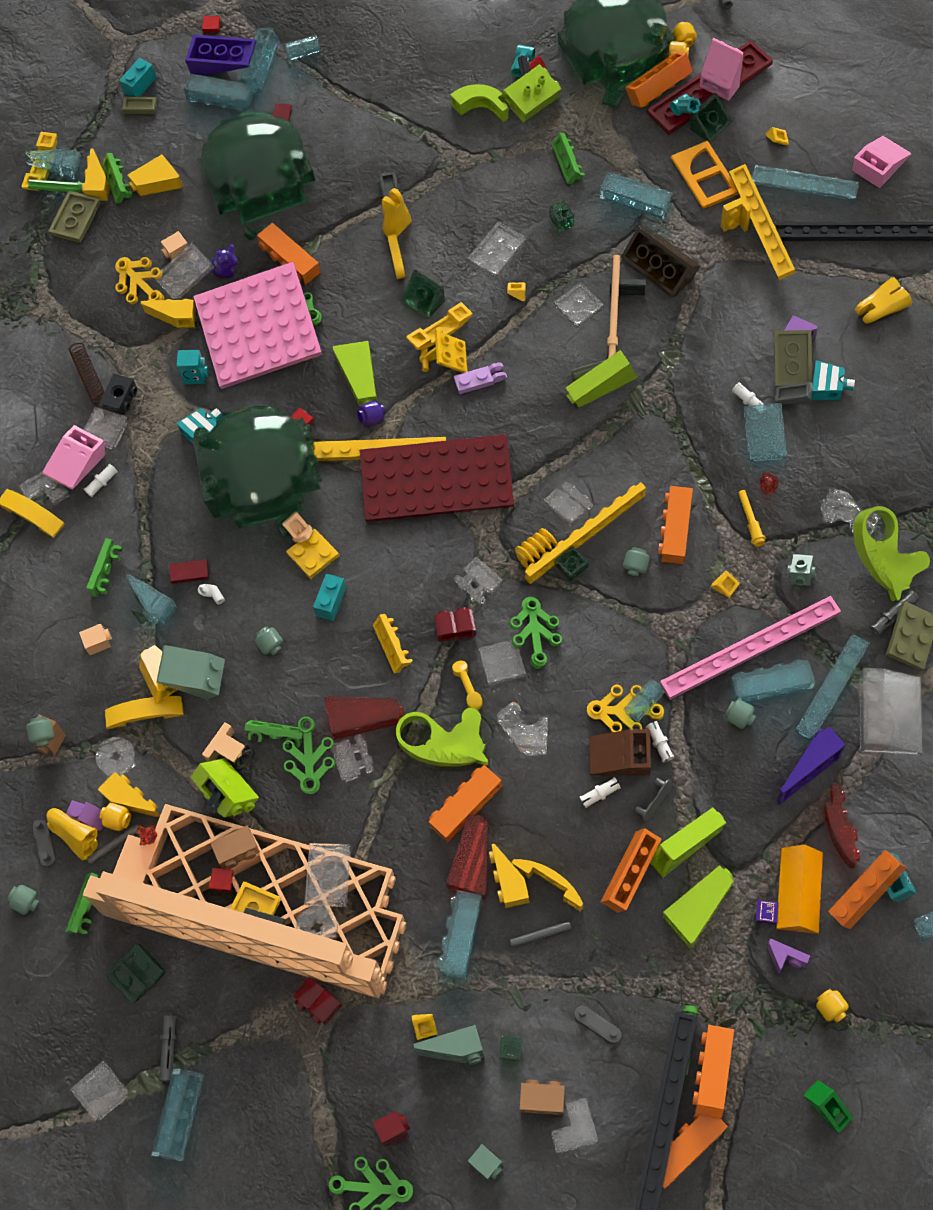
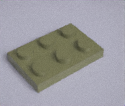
[48,191,101,243]
[773,330,812,387]
[886,601,933,671]

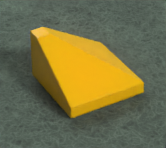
[766,127,789,146]
[507,283,526,301]
[711,571,740,598]
[412,1014,438,1040]

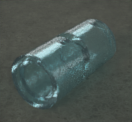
[285,35,321,60]
[624,679,665,722]

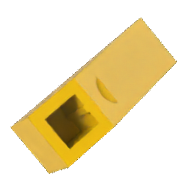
[82,149,110,201]
[141,299,197,328]
[98,772,160,817]
[489,844,529,908]

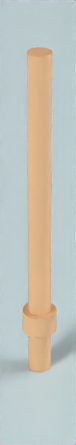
[607,255,620,358]

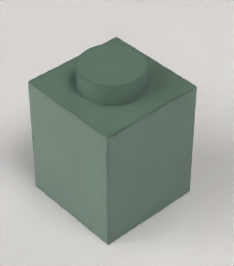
[468,1144,503,1181]

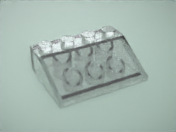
[860,668,922,754]

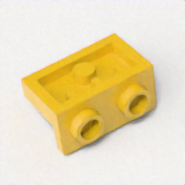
[721,197,751,232]

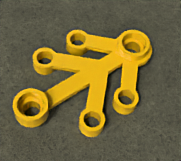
[115,257,164,305]
[587,685,664,733]

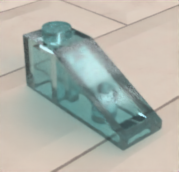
[25,149,82,179]
[126,574,177,625]

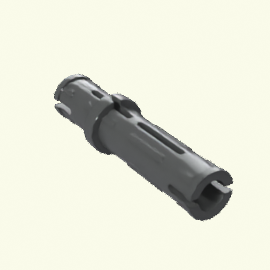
[870,591,919,636]
[159,1016,177,1082]

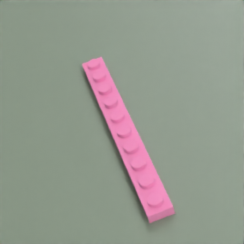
[660,596,841,700]

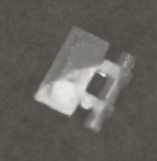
[544,481,593,526]
[454,557,503,604]
[331,734,374,783]

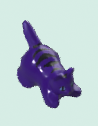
[198,244,238,278]

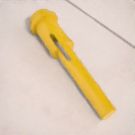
[738,490,766,547]

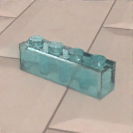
[240,28,280,93]
[184,74,255,112]
[600,172,673,219]
[730,659,815,703]
[437,890,482,980]
[151,1069,204,1162]

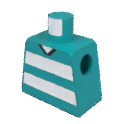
[811,361,855,400]
[177,408,223,453]

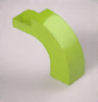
[450,84,509,122]

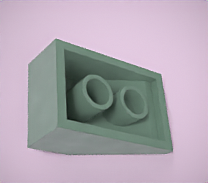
[156,645,225,700]
[413,1025,485,1065]

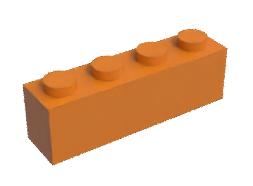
[625,51,693,108]
[257,223,321,285]
[658,486,693,564]
[428,765,503,843]
[601,828,662,913]
[828,850,907,929]
[692,1025,734,1119]
[663,1114,728,1190]

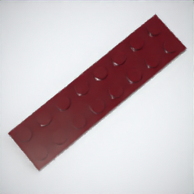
[647,40,773,135]

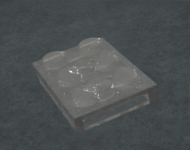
[467,222,527,278]
[155,243,214,300]
[305,843,351,907]

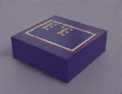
[755,900,778,924]

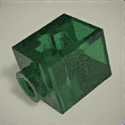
[549,200,574,232]

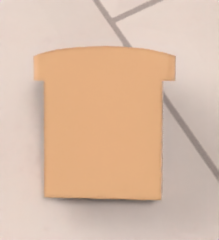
[282,512,312,542]

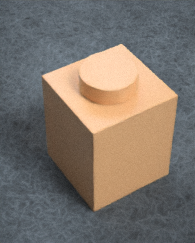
[161,231,191,263]
[79,624,112,655]

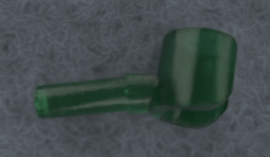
[243,225,267,240]

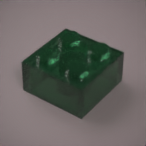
[555,546,588,581]

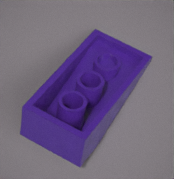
[185,35,257,75]
[777,727,846,805]

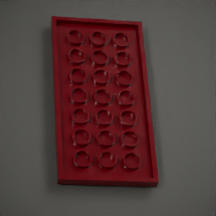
[360,434,514,522]

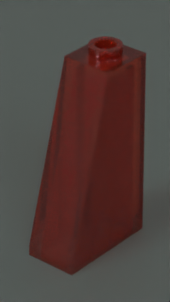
[324,696,405,740]
[446,814,489,900]

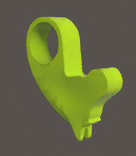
[854,506,930,602]
[396,708,488,767]

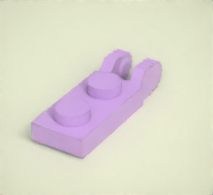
[454,362,507,394]

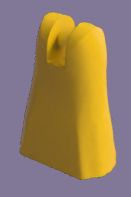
[382,188,412,237]
[855,277,912,324]
[47,808,98,861]

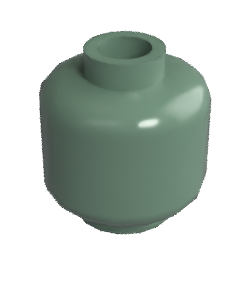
[623,547,650,577]
[254,626,283,655]
[725,699,756,729]
[26,716,54,747]
[7,885,39,915]

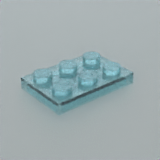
[743,403,787,462]

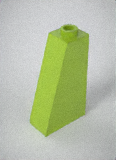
[333,341,377,407]
[566,350,638,408]
[650,808,726,878]
[663,866,734,948]

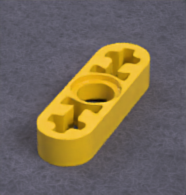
[387,234,406,279]

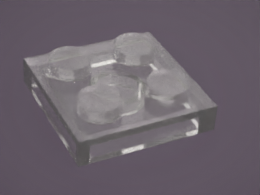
[554,282,604,329]
[84,407,129,450]
[479,639,526,686]
[70,1061,130,1123]

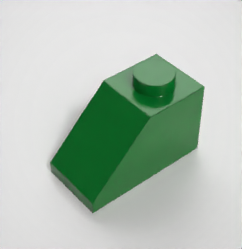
[803,1080,853,1134]

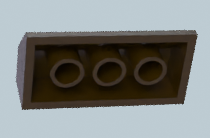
[621,226,701,297]

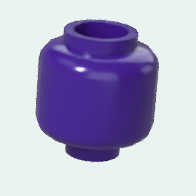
[357,400,385,427]

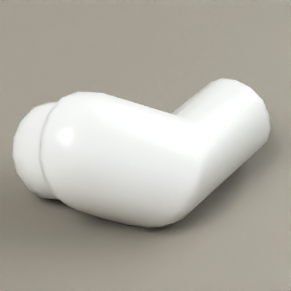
[198,584,225,605]

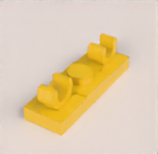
[373,614,412,674]

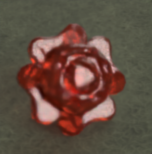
[759,472,779,494]
[136,825,158,846]

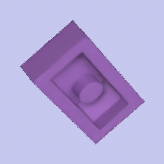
[66,800,104,832]
[767,938,810,974]

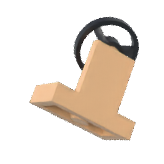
[202,723,255,771]

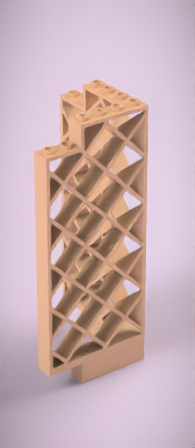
[83,804,406,999]

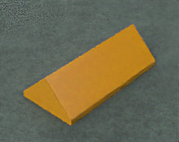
[776,844,823,934]

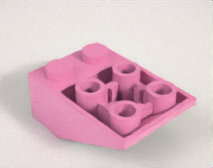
[700,38,743,101]
[852,136,911,188]
[42,425,105,490]

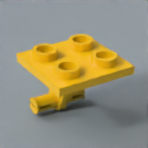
[419,331,467,373]

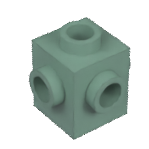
[787,554,816,586]

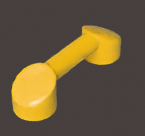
[452,661,483,710]

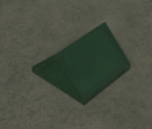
[690,93,733,142]
[401,269,445,318]

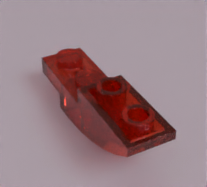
[823,783,860,868]

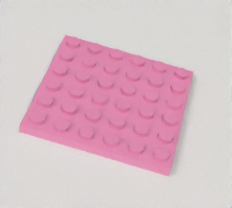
[194,262,322,389]

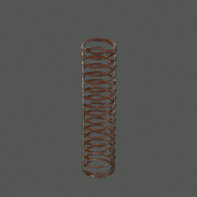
[69,342,104,404]

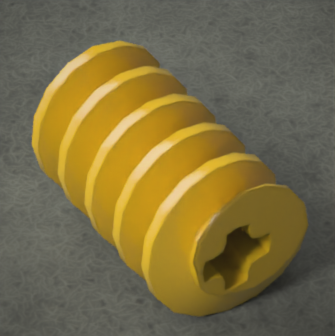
[515,528,557,568]

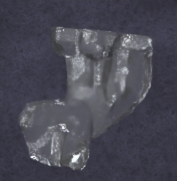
[821,487,881,535]
[497,702,548,756]

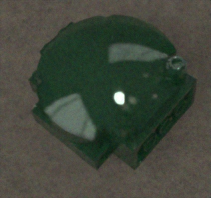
[558,0,674,93]
[198,110,315,225]
[192,405,322,528]

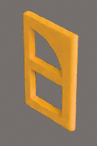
[671,141,739,209]

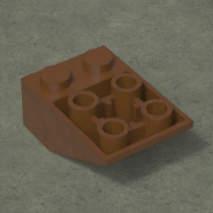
[589,729,651,775]

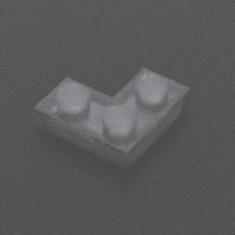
[19,471,70,505]
[551,1098,598,1154]

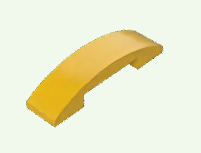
[21,132,58,191]
[406,302,473,350]
[0,489,65,538]
[105,696,184,729]
[512,859,583,912]

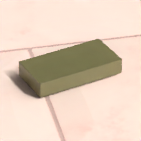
[122,97,158,114]

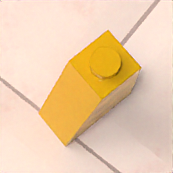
[128,155,183,196]
[139,645,177,704]

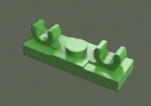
[552,133,585,184]
[102,153,132,203]
[87,538,123,597]
[245,720,304,748]
[65,873,98,935]

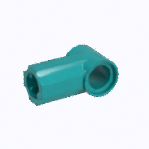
[511,44,535,78]
[670,94,701,116]

